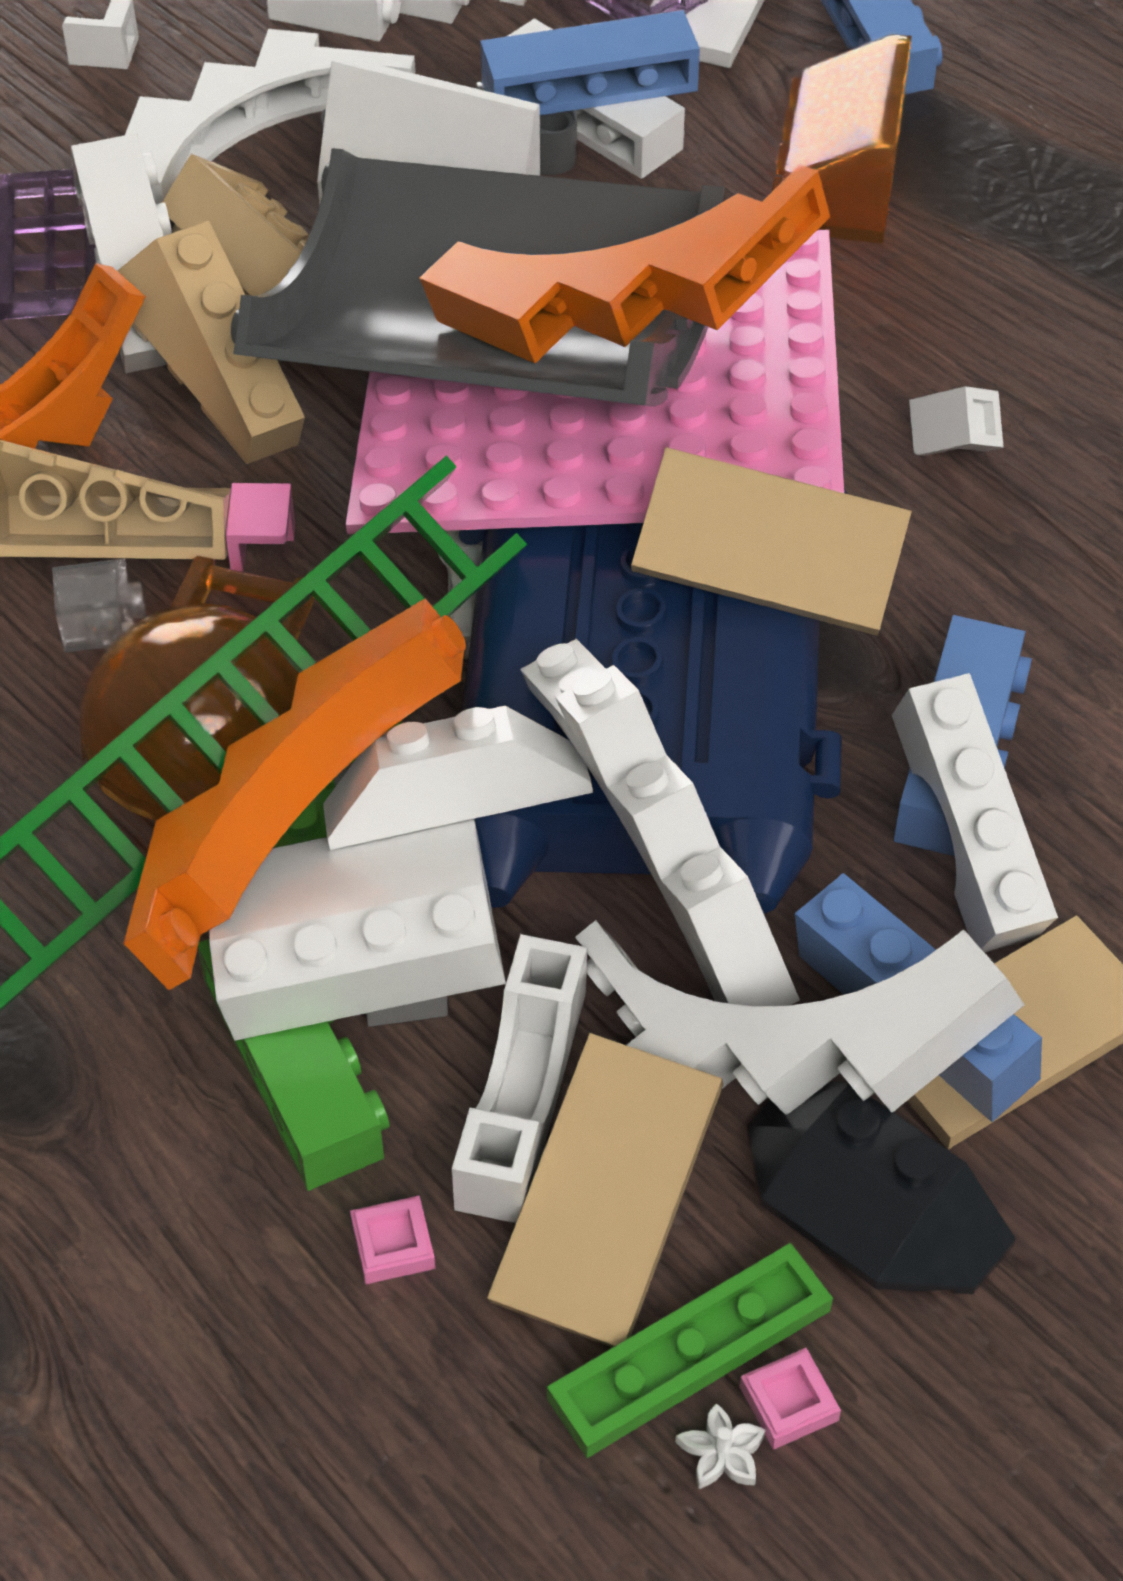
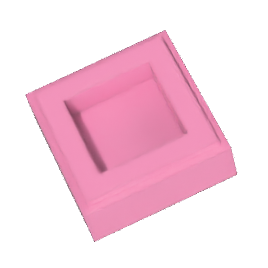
[350,1195,436,1284]
[739,1348,841,1450]

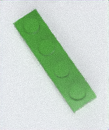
[547,1243,833,1458]

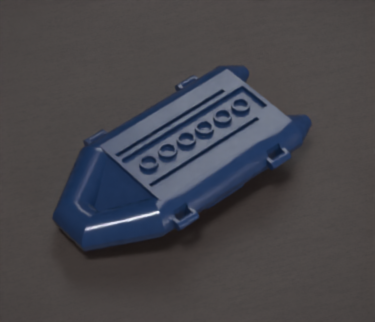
[458,489,847,914]

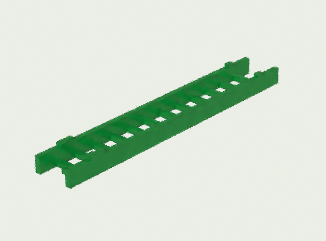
[0,455,527,1012]

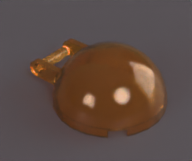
[80,555,314,820]

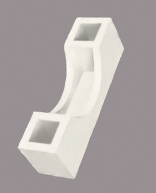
[892,673,1058,952]
[452,934,587,1223]

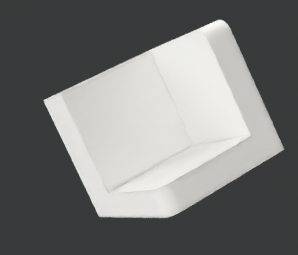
[62,0,139,69]
[909,386,1004,456]

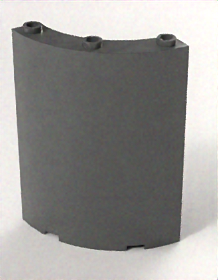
[231,148,734,407]

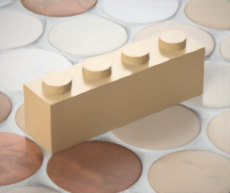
[162,153,309,296]
[117,221,305,464]
[0,440,231,559]

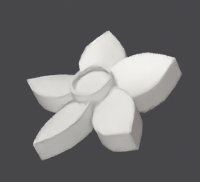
[675,1403,765,1489]

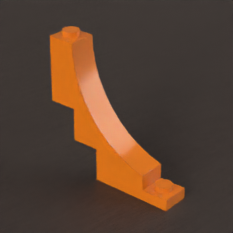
[419,165,830,364]
[123,598,466,990]

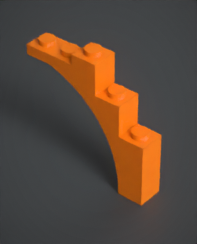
[0,263,146,449]

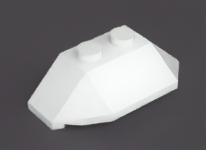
[323,706,593,850]

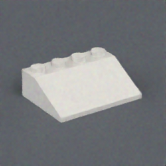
[317,55,540,205]
[209,819,506,1041]

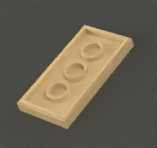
[631,447,912,636]
[907,915,1123,1149]
[487,1033,724,1348]

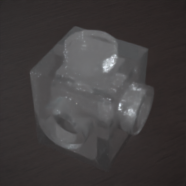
[52,558,146,653]

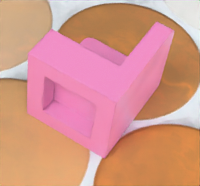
[226,483,296,573]

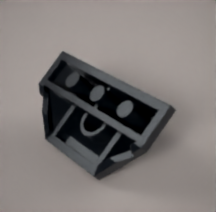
[747,1081,1016,1294]

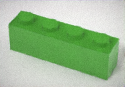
[198,939,390,1191]

